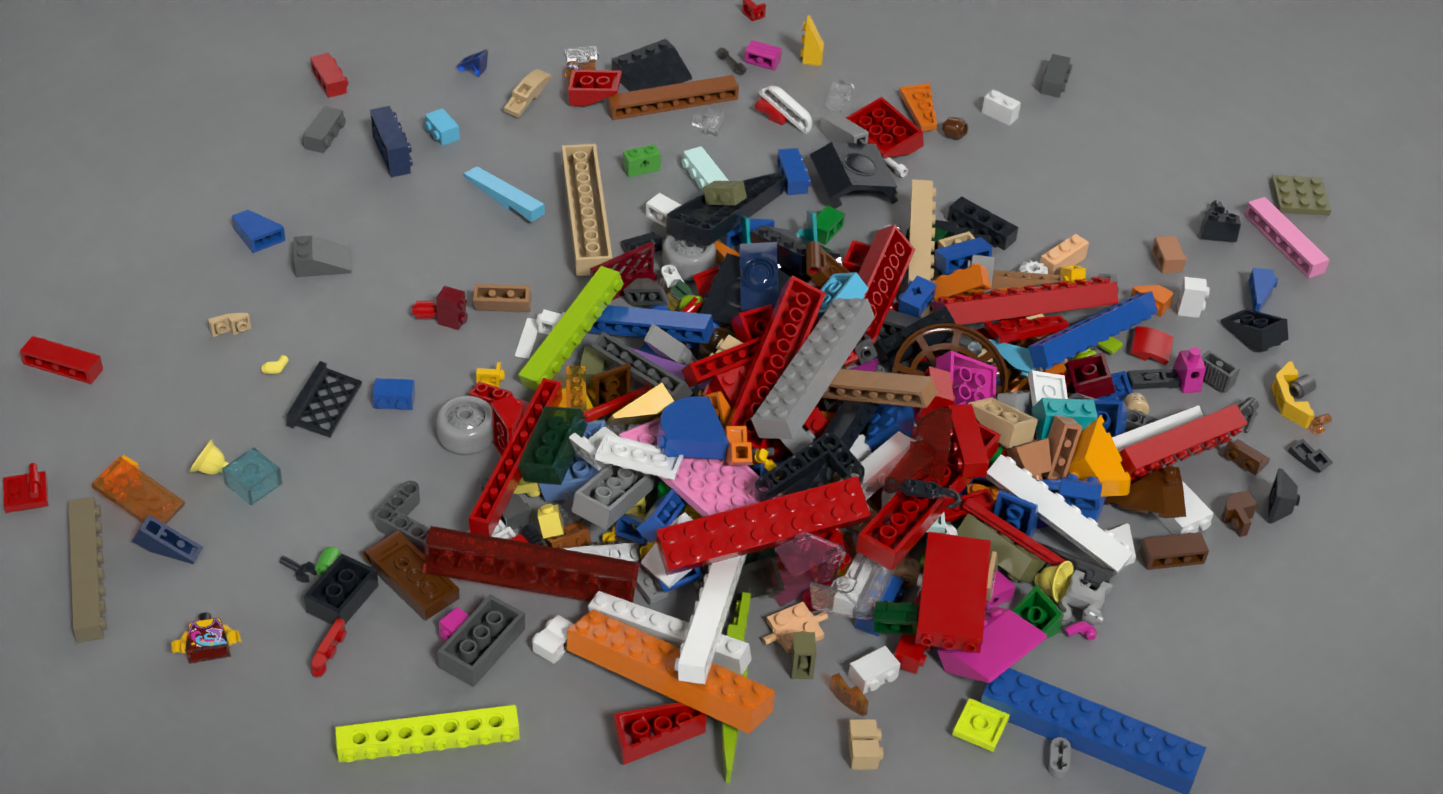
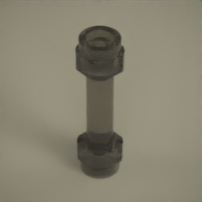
[717,47,746,76]

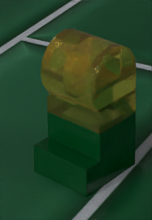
[665,279,692,311]

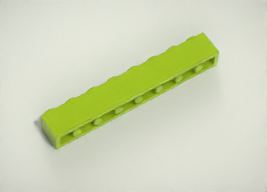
[518,266,623,391]

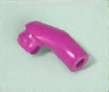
[1065,621,1097,640]

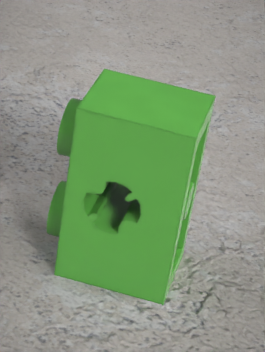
[623,144,661,177]

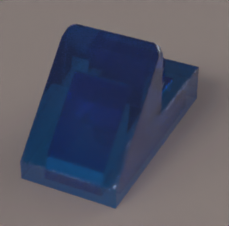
[457,49,488,77]

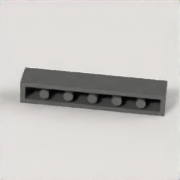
[878,310,982,356]
[592,331,693,401]

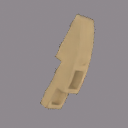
[504,69,552,118]

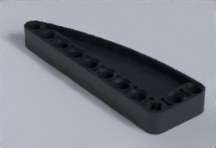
[666,173,785,246]

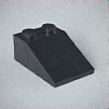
[1221,309,1289,352]

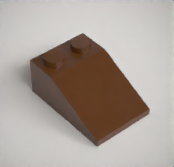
[585,363,631,411]

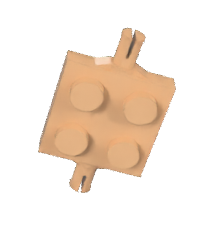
[762,602,828,654]

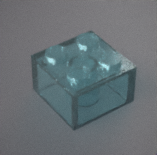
[222,447,283,505]

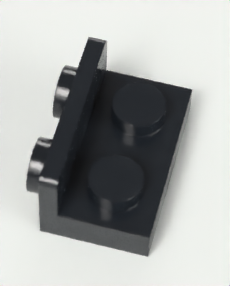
[621,232,662,259]

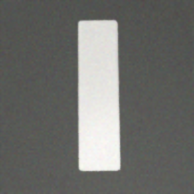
[515,318,539,358]

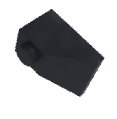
[1267,468,1300,524]

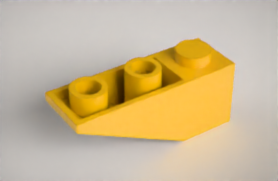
[800,15,824,66]

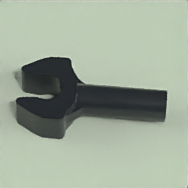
[280,556,317,583]

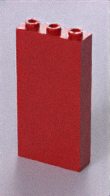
[915,532,991,653]

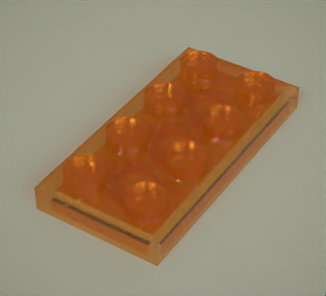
[92,456,185,524]

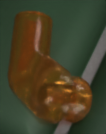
[1311,413,1332,434]

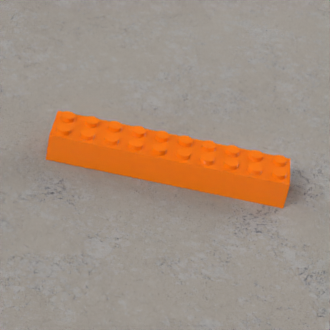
[566,610,775,734]

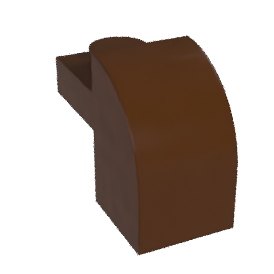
[1222,491,1257,537]

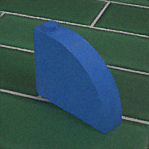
[656,396,729,459]

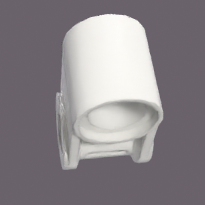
[660,265,685,299]

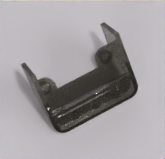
[693,556,785,604]

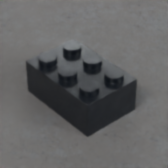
[304,553,379,625]

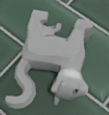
[1059,570,1113,625]

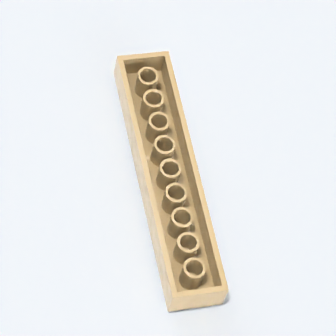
[562,144,613,276]

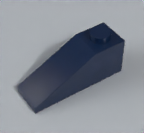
[132,515,204,564]

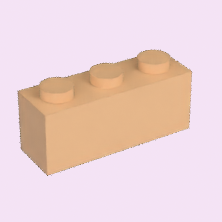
[1040,234,1089,275]

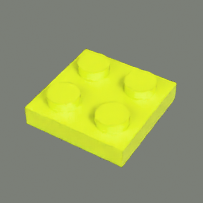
[952,698,1010,752]

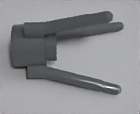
[1238,397,1259,433]

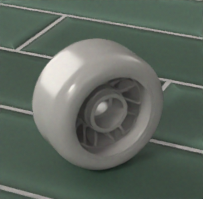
[662,235,716,281]
[436,396,493,455]

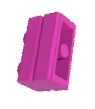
[745,40,782,71]

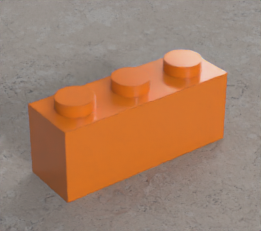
[931,264,991,301]

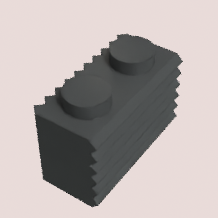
[1201,350,1240,393]

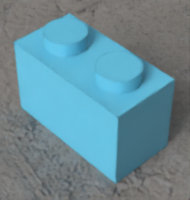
[424,108,460,146]

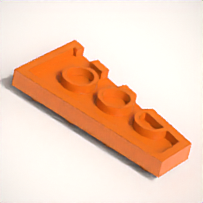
[899,83,937,131]

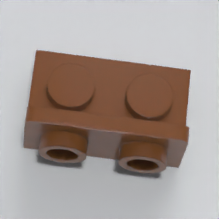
[542,521,591,560]

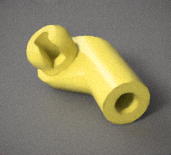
[261,355,289,374]

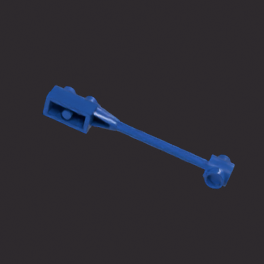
[973,474,1102,510]

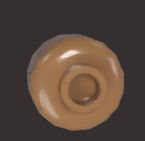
[894,557,921,587]

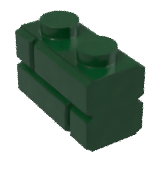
[874,600,919,635]

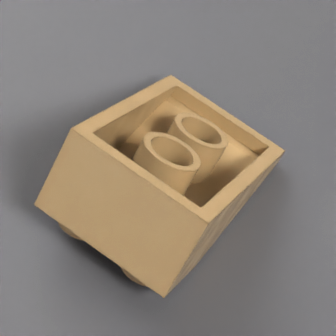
[968,397,1038,448]

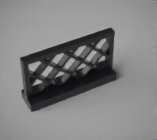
[286,361,362,438]

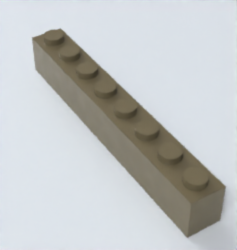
[69,497,107,643]

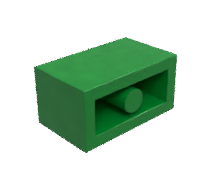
[816,206,845,245]

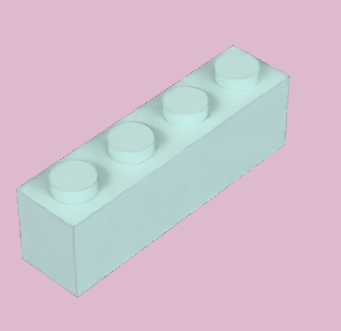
[681,146,729,190]

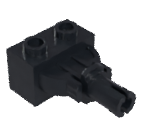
[1200,200,1241,242]

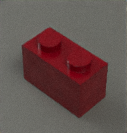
[436,286,468,330]

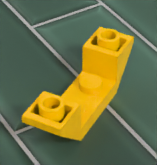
[1271,361,1314,428]

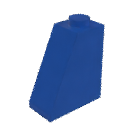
[232,210,286,253]

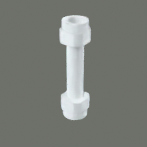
[883,157,908,177]

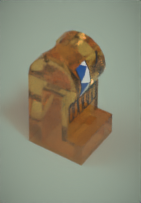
[565,59,596,79]

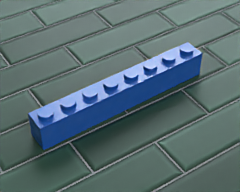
[570,302,714,344]

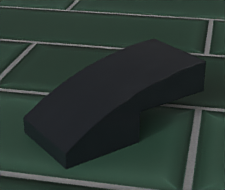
[1287,439,1333,473]

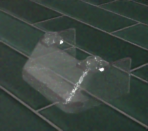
[810,528,896,620]

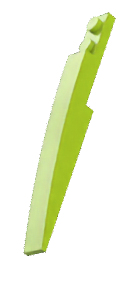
[721,592,751,783]

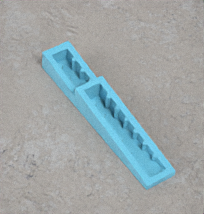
[464,166,545,222]

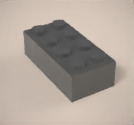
[438,594,525,687]

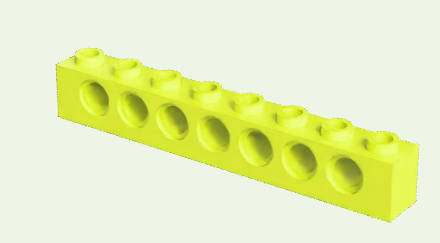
[335,705,520,762]

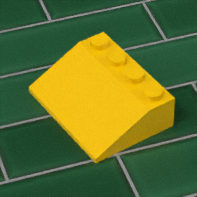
[606,383,674,427]

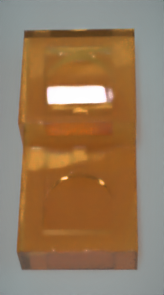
[830,673,869,716]

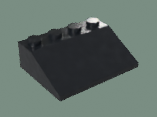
[612,39,692,92]
[751,226,840,275]

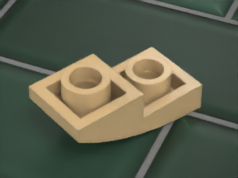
[208,313,251,337]

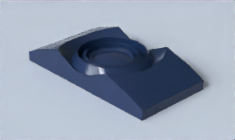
[740,242,779,312]

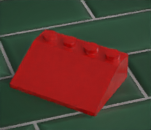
[846,97,924,158]

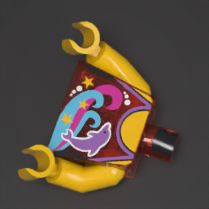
[171,612,242,664]

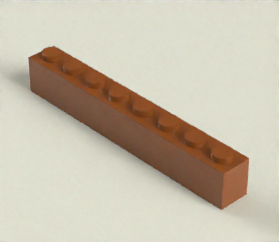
[607,75,739,120]

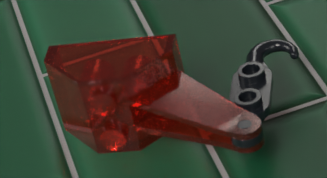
[883,407,961,509]

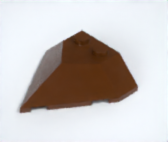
[1105,466,1186,518]

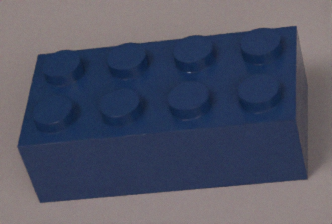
[370,106,413,178]

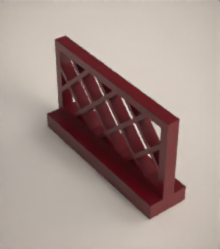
[590,242,657,301]

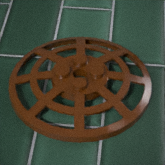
[892,323,1008,394]

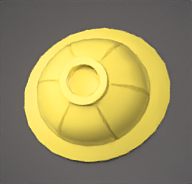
[189,439,229,475]
[1035,561,1074,604]

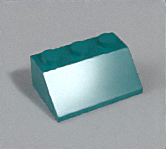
[1031,398,1098,440]

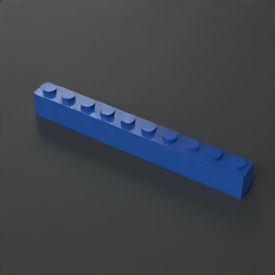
[1028,291,1158,370]

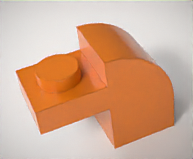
[725,426,752,466]

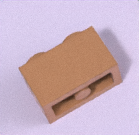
[1152,236,1187,273]

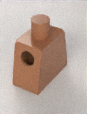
[1006,438,1052,480]

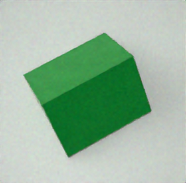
[1012,585,1064,640]

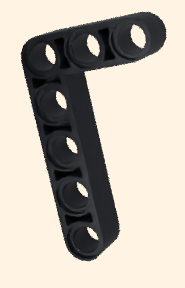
[754,433,865,502]

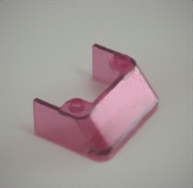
[764,531,846,607]

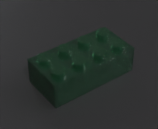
[518,406,588,485]

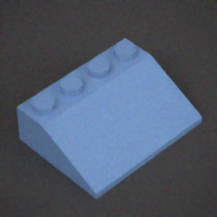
[539,420,606,502]

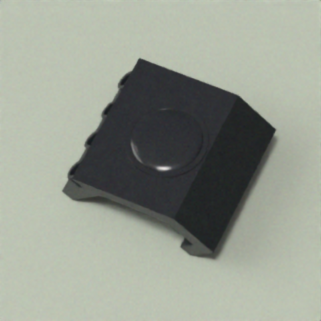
[810,142,898,208]
[697,253,790,328]

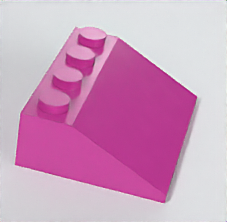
[935,351,997,434]
[937,606,1047,683]

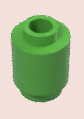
[315,547,341,577]

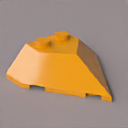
[1067,415,1131,497]

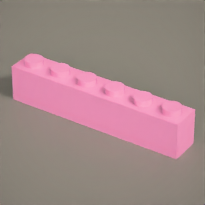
[1245,197,1330,278]

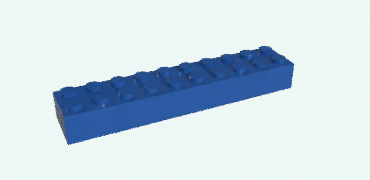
[981,668,1207,794]

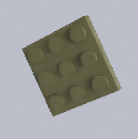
[1271,175,1331,216]

